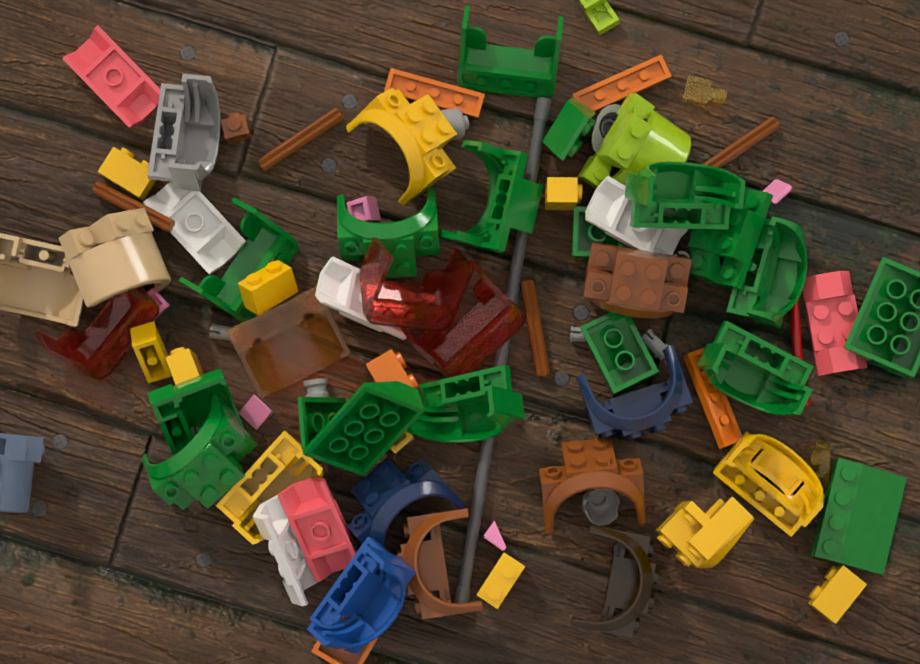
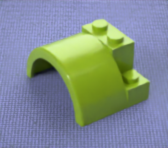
[577,93,691,189]

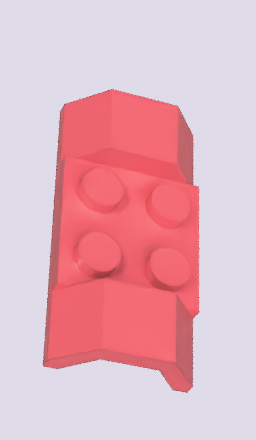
[62,25,160,129]
[802,271,867,376]
[277,476,357,583]

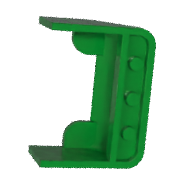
[457,5,564,98]
[179,198,298,322]

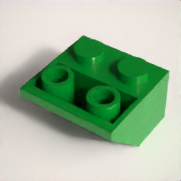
[542,97,596,161]

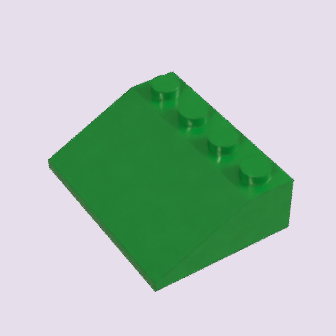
[843,257,920,381]
[302,381,425,477]
[810,458,907,575]

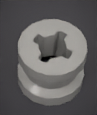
[303,378,330,397]

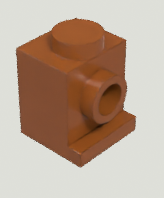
[221,112,252,144]

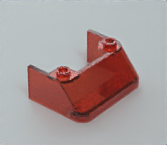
[359,237,475,332]
[399,259,526,378]
[35,287,160,380]

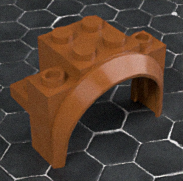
[583,242,692,318]
[538,437,646,534]
[397,508,483,619]

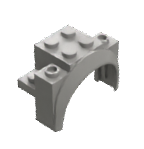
[147,74,221,191]

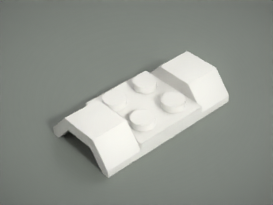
[585,176,688,255]
[143,181,246,275]
[315,257,415,340]
[253,495,318,606]

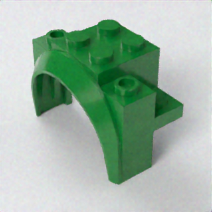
[441,140,543,253]
[625,161,746,230]
[337,188,440,279]
[696,321,814,416]
[407,365,525,443]
[142,395,258,510]

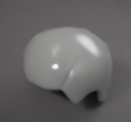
[582,489,620,526]

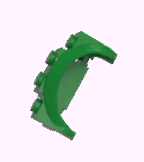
[688,187,773,291]
[726,216,807,329]

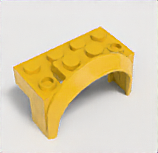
[713,431,825,537]

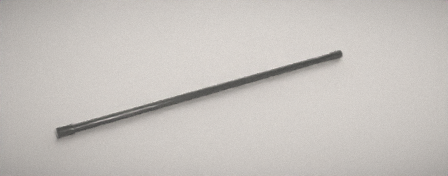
[454,97,551,603]

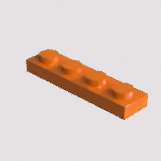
[572,54,672,112]
[384,68,485,119]
[683,348,742,449]

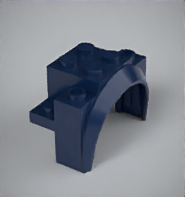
[576,345,693,441]
[347,457,465,548]

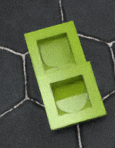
[577,0,620,36]

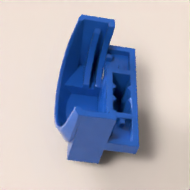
[307,537,416,654]

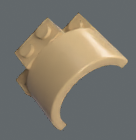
[59,208,171,307]
[0,233,84,327]

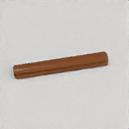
[258,108,343,171]
[703,117,780,168]
[92,181,175,232]
[521,280,550,377]

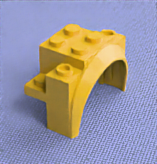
[346,88,457,206]
[216,430,323,545]
[655,497,754,569]

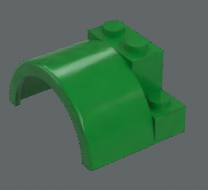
[147,368,252,456]

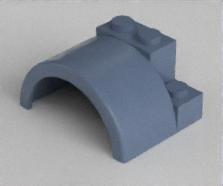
[0,433,45,513]

